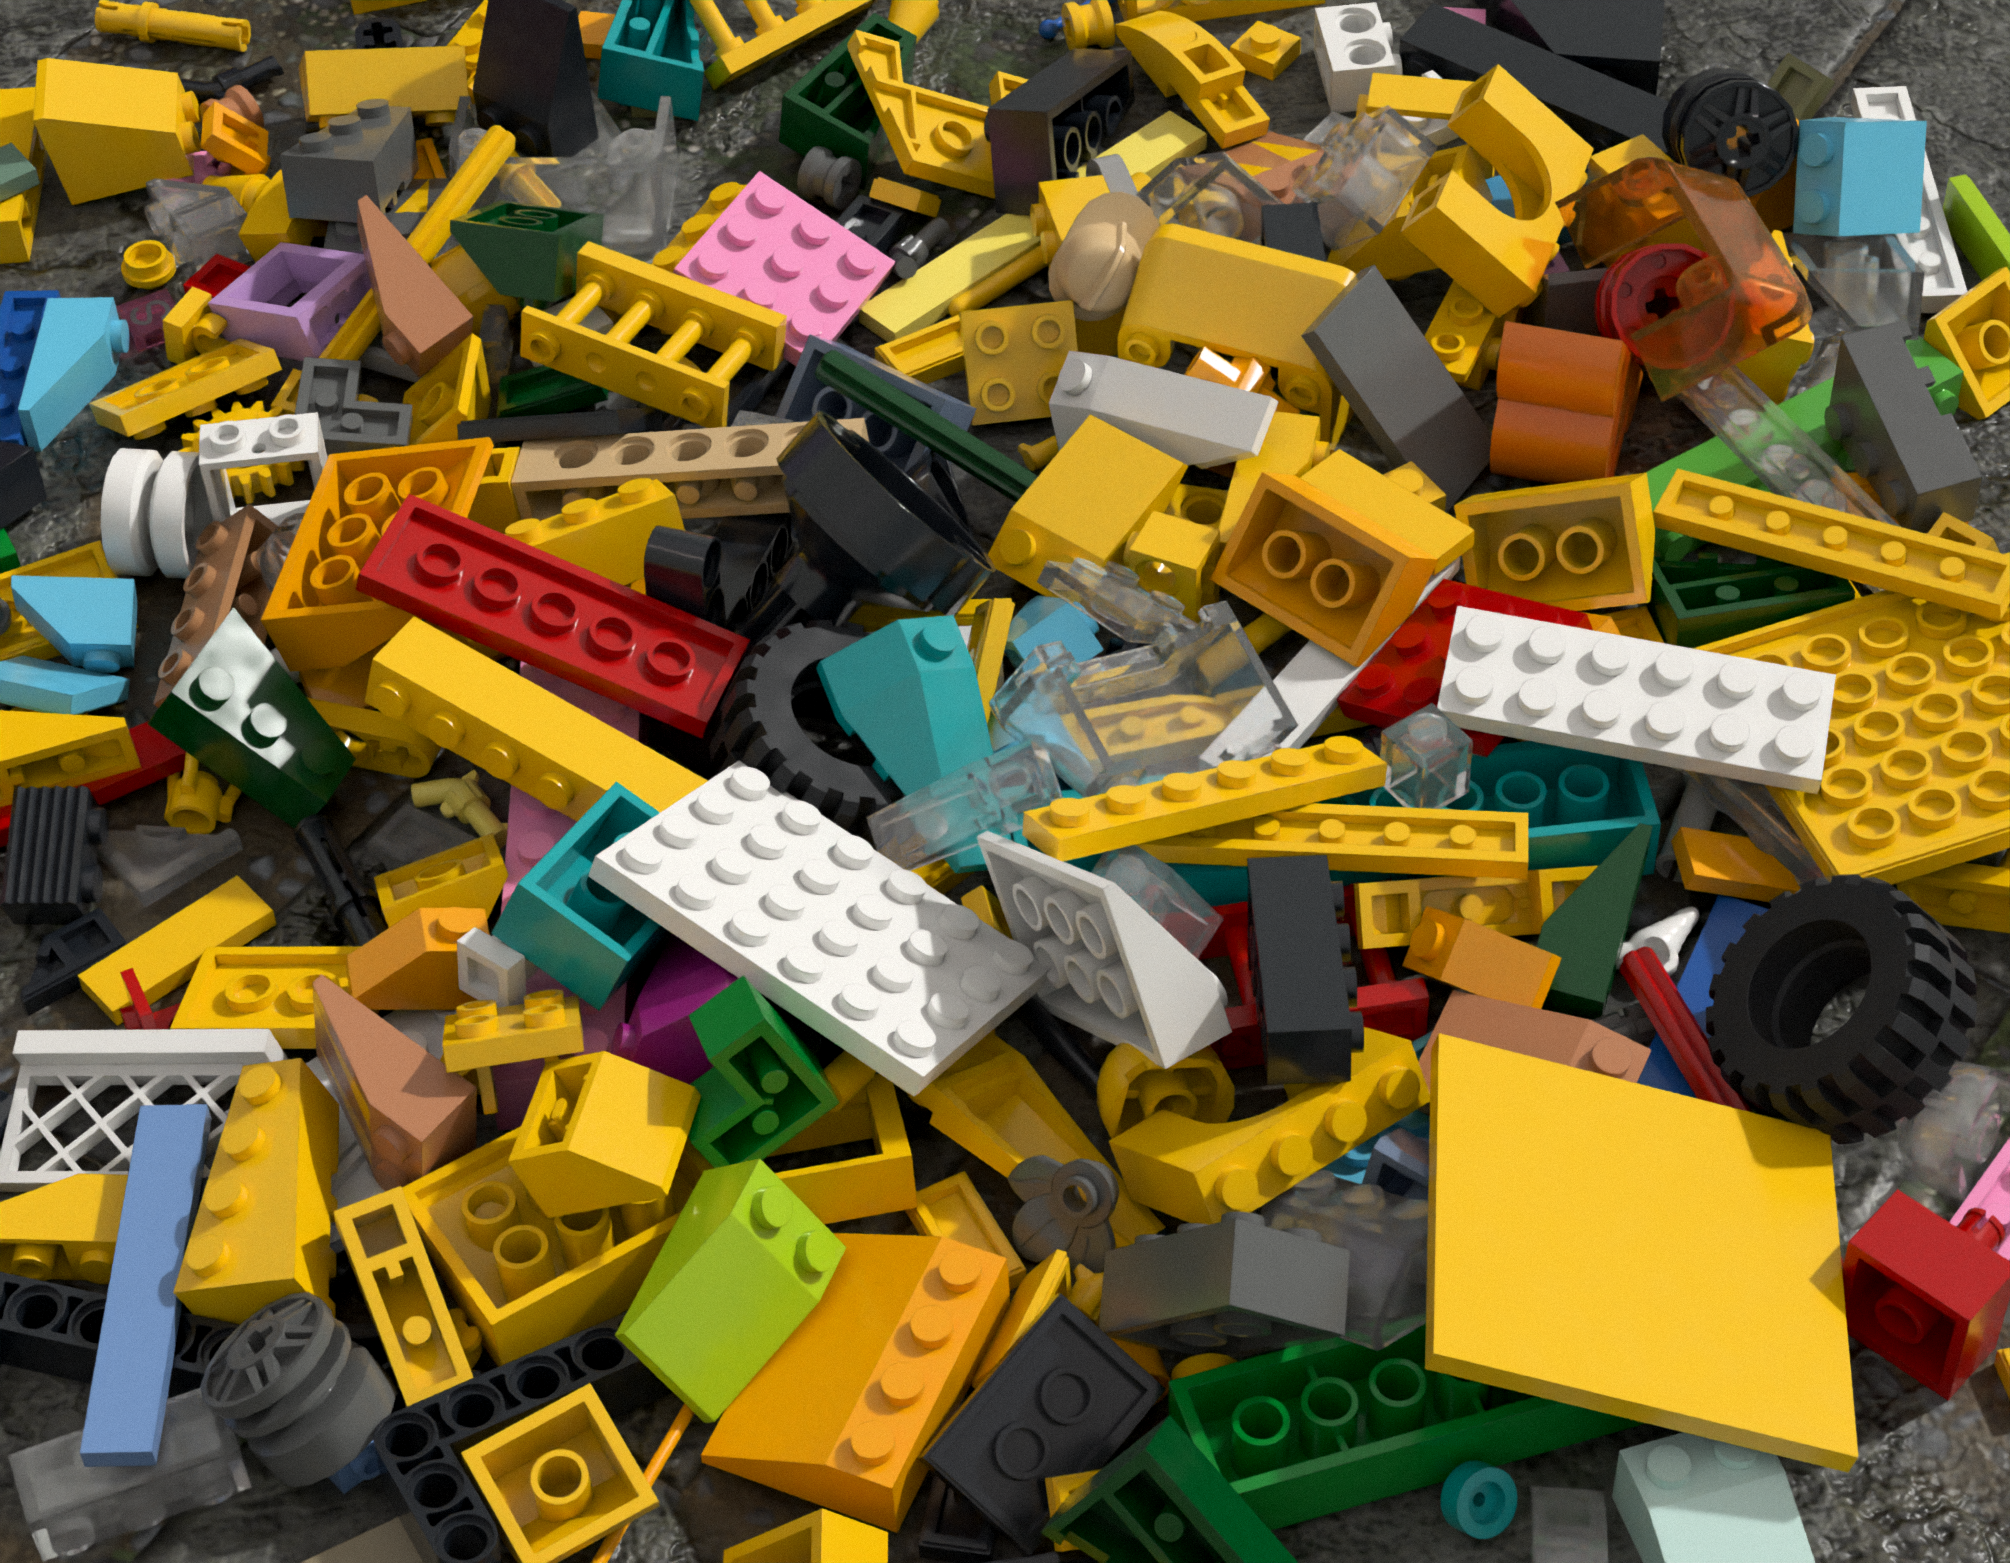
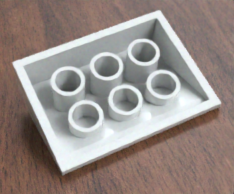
[976,831,1232,1069]

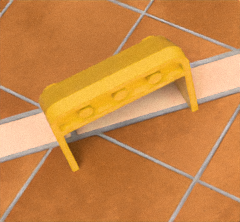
[1117,223,1356,450]

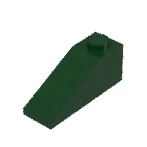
[1527,823,1653,1020]

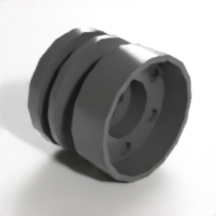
[201,1292,397,1487]

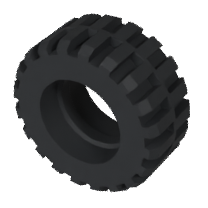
[709,620,920,854]
[1706,874,1977,1145]

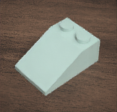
[1612,1432,1815,1563]

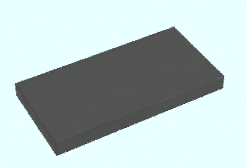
[1301,265,1492,513]

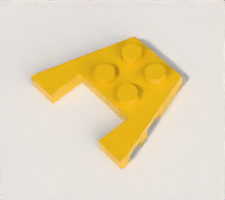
[847,30,1028,199]

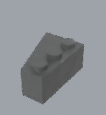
[279,99,420,223]

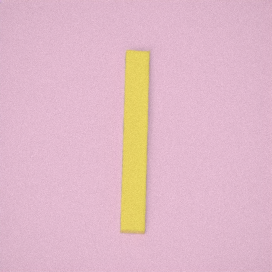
[858,110,1207,342]

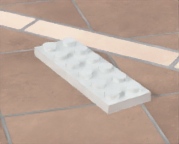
[1435,606,1836,794]

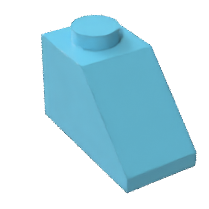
[11,575,138,673]

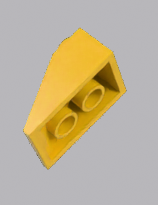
[988,414,1188,624]

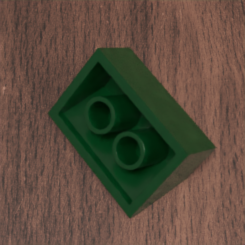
[450,200,604,309]

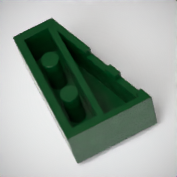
[779,13,917,190]
[147,607,356,829]
[1040,1415,1298,1563]

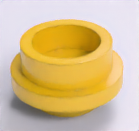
[121,240,176,289]

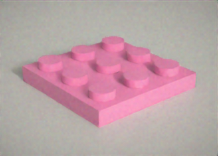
[673,171,895,366]

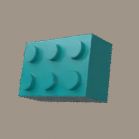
[491,781,670,1011]

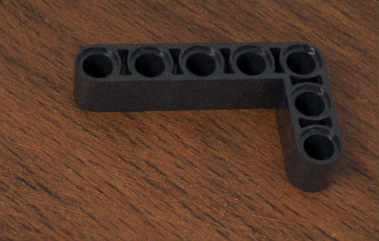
[644,512,798,630]
[0,1272,240,1412]
[373,1311,673,1563]

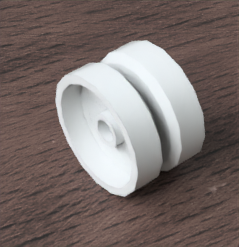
[100,448,213,579]

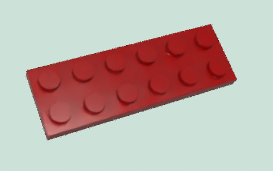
[355,494,750,738]

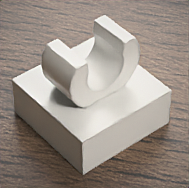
[457,927,539,1008]

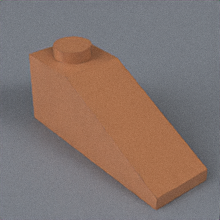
[357,195,473,377]

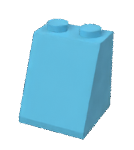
[1793,117,1927,237]

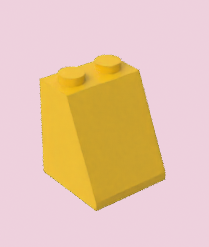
[33,58,201,205]

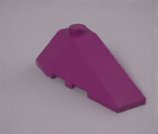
[610,933,738,1084]

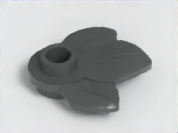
[1007,1155,1119,1274]

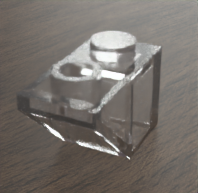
[144,179,253,274]

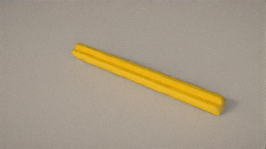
[319,125,516,361]

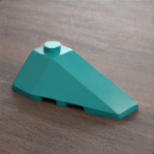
[816,615,1012,874]

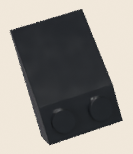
[472,0,599,170]

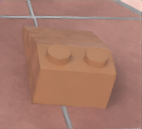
[1417,990,1651,1116]

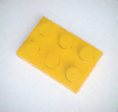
[89,338,282,440]
[170,946,380,1050]

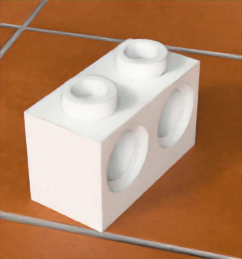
[1313,2,1403,113]

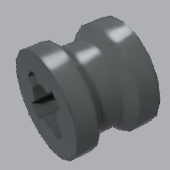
[797,146,862,210]

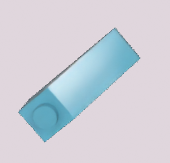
[18,297,130,452]

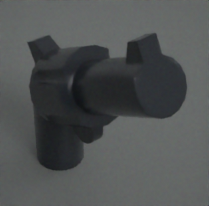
[181,55,284,101]

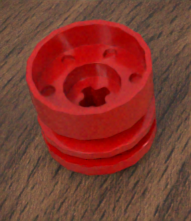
[1594,243,1732,365]

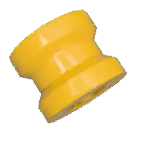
[1061,0,1115,51]

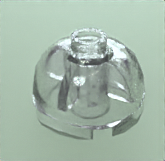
[1895,1062,2010,1202]

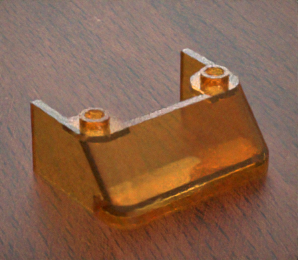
[1555,157,1813,402]

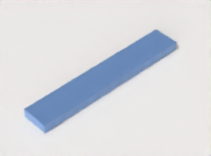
[80,1104,212,1467]

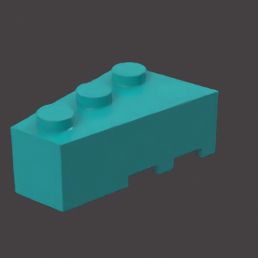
[597,0,704,121]

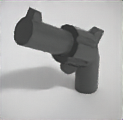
[888,217,950,279]

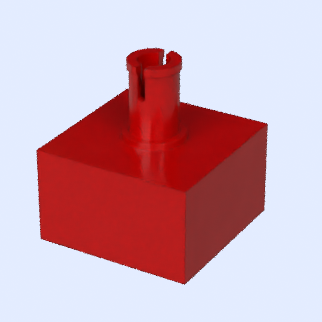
[1842,1189,2010,1401]

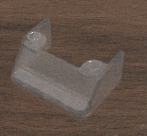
[449,96,679,264]

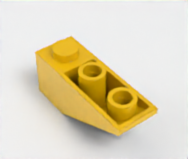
[0,1173,128,1284]

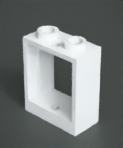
[199,412,328,546]

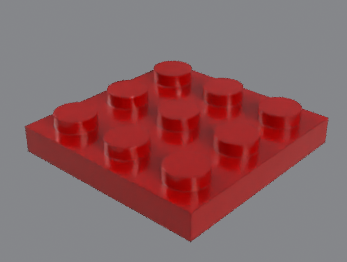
[1337,578,1593,758]

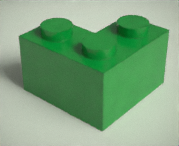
[688,975,840,1168]

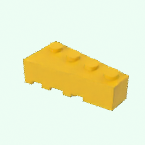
[173,1058,339,1324]

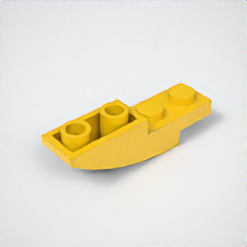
[1115,11,1270,149]

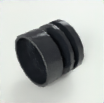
[1662,68,1799,198]

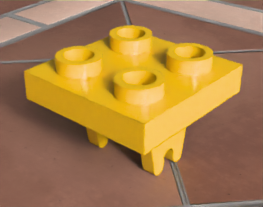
[959,300,1078,426]
[442,989,584,1115]

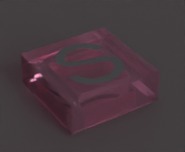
[116,288,176,352]

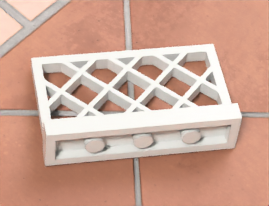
[0,1029,288,1192]

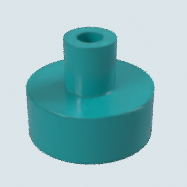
[1441,1460,1518,1539]

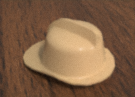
[1048,191,1159,321]

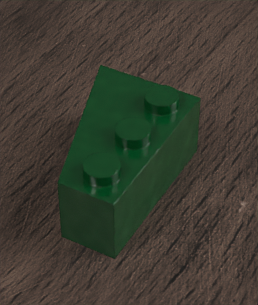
[1638,551,1855,648]

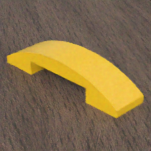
[1354,866,1598,949]

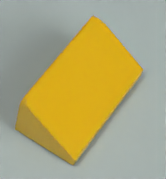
[972,1249,1072,1389]

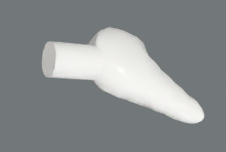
[1617,907,1700,976]

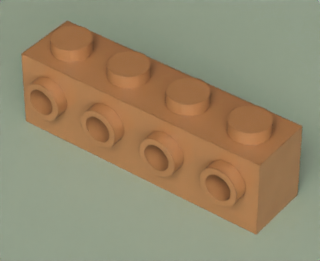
[153,504,293,708]

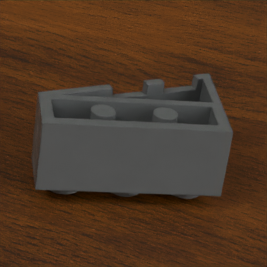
[1824,319,1983,533]

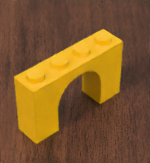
[1400,64,1594,318]
[1109,1027,1430,1225]

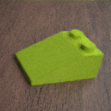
[615,1159,847,1423]

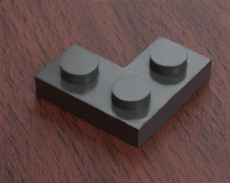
[295,357,413,456]

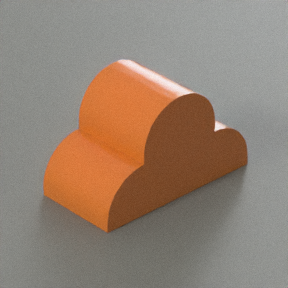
[1490,321,1643,485]

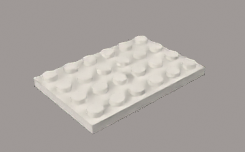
[588,761,1052,1097]

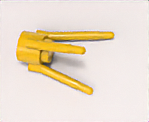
[164,752,242,836]

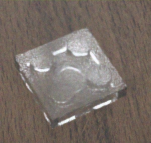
[1037,557,1201,648]

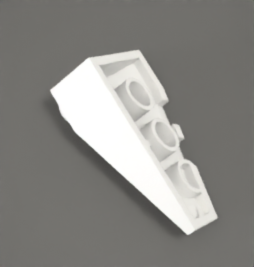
[1049,351,1278,469]

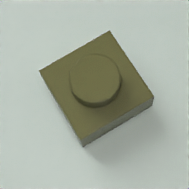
[1767,53,1835,120]

